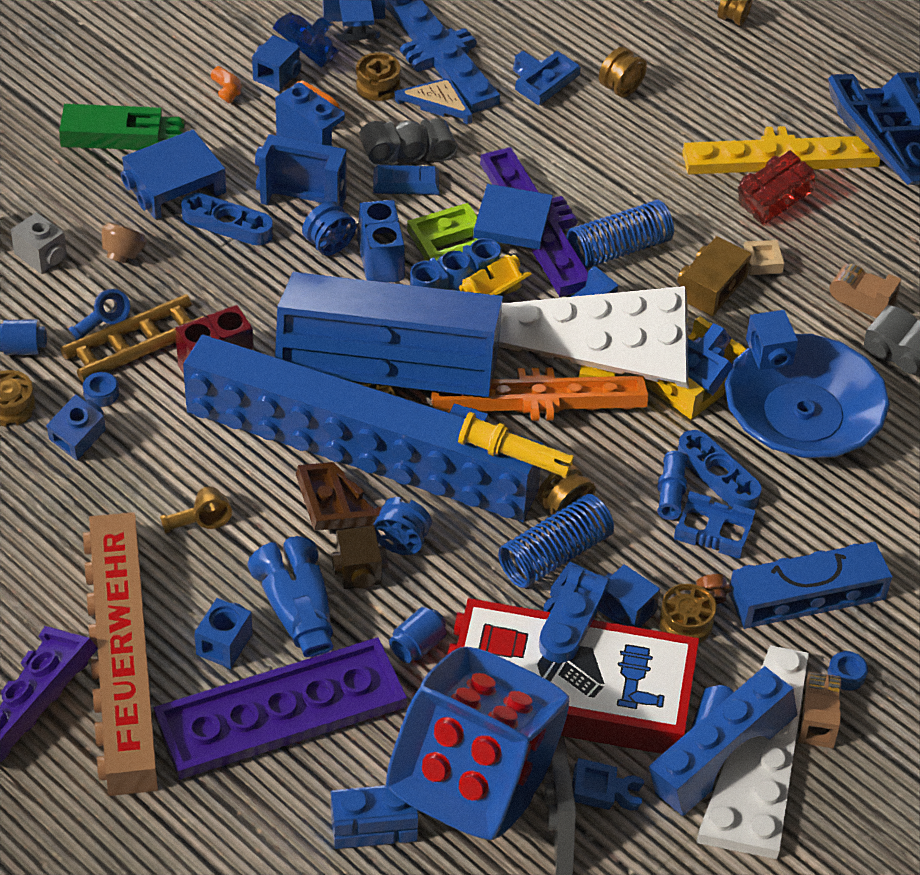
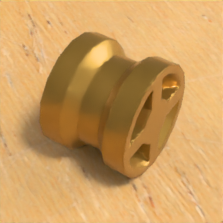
[717,0,752,26]

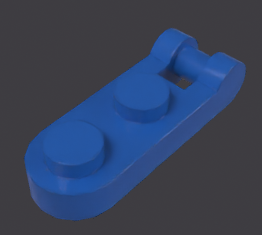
[539,565,610,663]

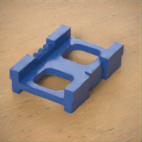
[674,491,756,559]

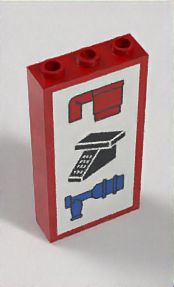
[448,598,699,754]

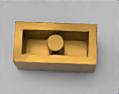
[677,236,752,316]

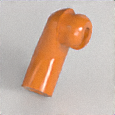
[211,66,242,104]

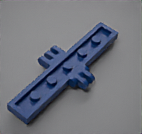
[385,0,500,114]

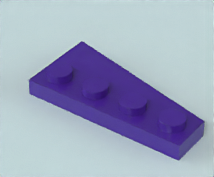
[0,626,98,762]

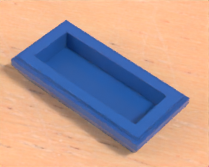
[373,165,439,195]

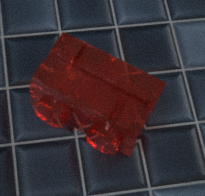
[738,150,815,225]

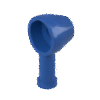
[68,289,130,340]

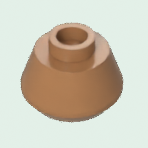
[101,222,147,264]

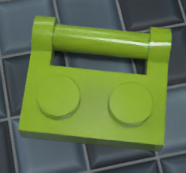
[407,203,477,261]

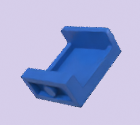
[275,82,345,146]
[121,129,226,220]
[255,134,347,208]

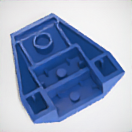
[828,72,920,185]

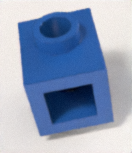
[252,35,302,92]
[46,394,106,461]

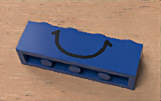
[728,542,892,629]

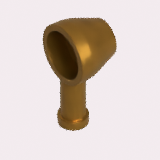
[160,486,232,534]

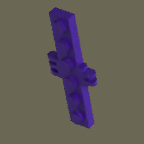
[480,147,588,297]

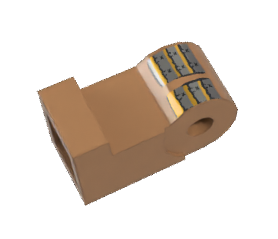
[829,264,902,318]
[798,672,841,749]

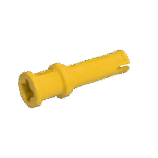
[458,412,574,478]

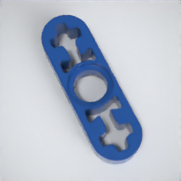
[181,193,273,245]
[677,430,762,510]

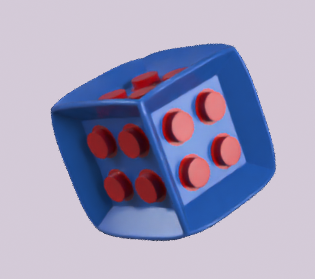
[386,646,569,840]

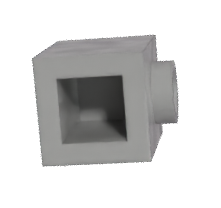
[11,212,67,274]

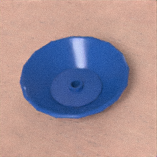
[724,334,890,458]

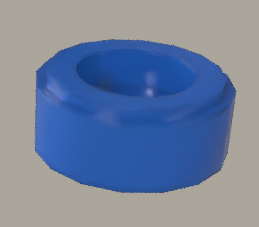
[83,372,119,407]
[828,651,868,691]

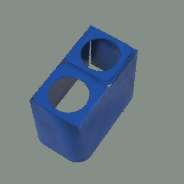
[357,200,405,283]

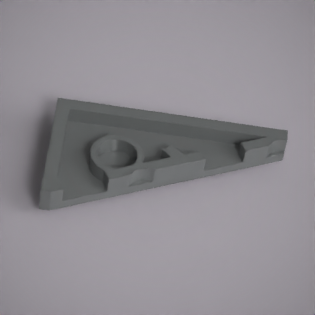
[544,736,576,875]

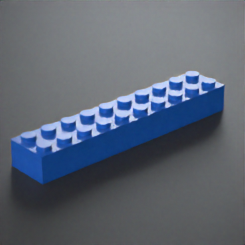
[183,334,543,522]

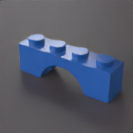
[649,666,798,816]

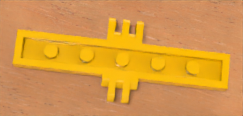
[682,126,880,184]

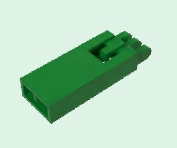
[59,104,185,150]

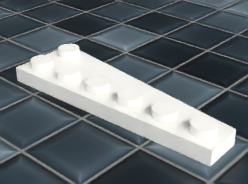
[697,645,808,859]

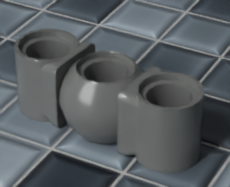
[359,118,458,165]

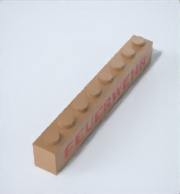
[83,512,158,796]

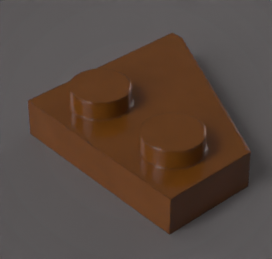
[296,462,381,531]

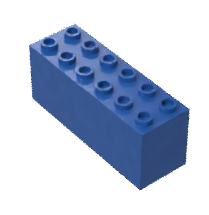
[275,272,503,397]

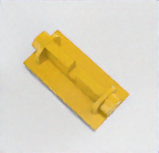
[459,255,532,295]

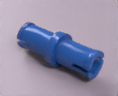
[657,451,687,520]

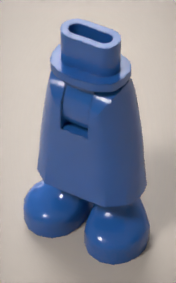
[247,536,333,657]

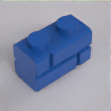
[331,785,418,849]

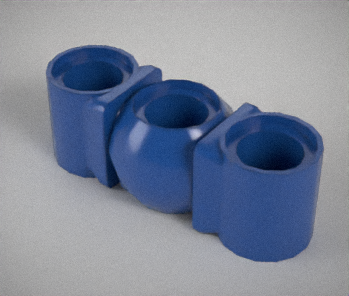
[410,238,501,291]

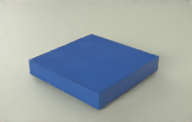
[473,184,553,250]

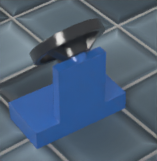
[322,0,385,40]

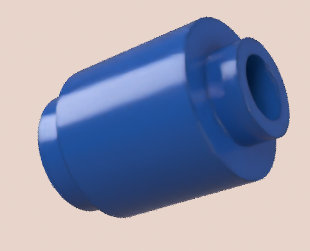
[0,319,47,355]
[389,607,447,663]

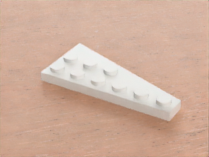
[499,286,689,389]

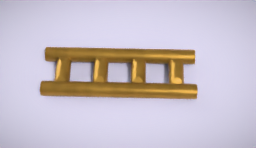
[60,294,204,382]

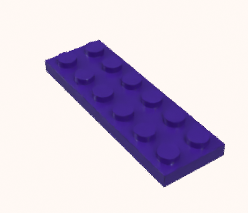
[153,637,407,780]

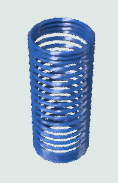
[566,200,674,269]
[498,494,614,588]

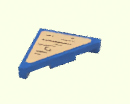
[395,77,472,124]

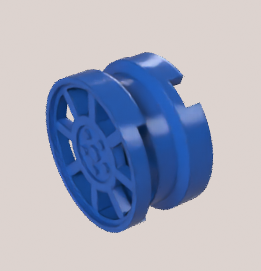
[302,201,357,256]
[373,497,432,555]

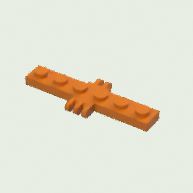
[430,367,648,421]

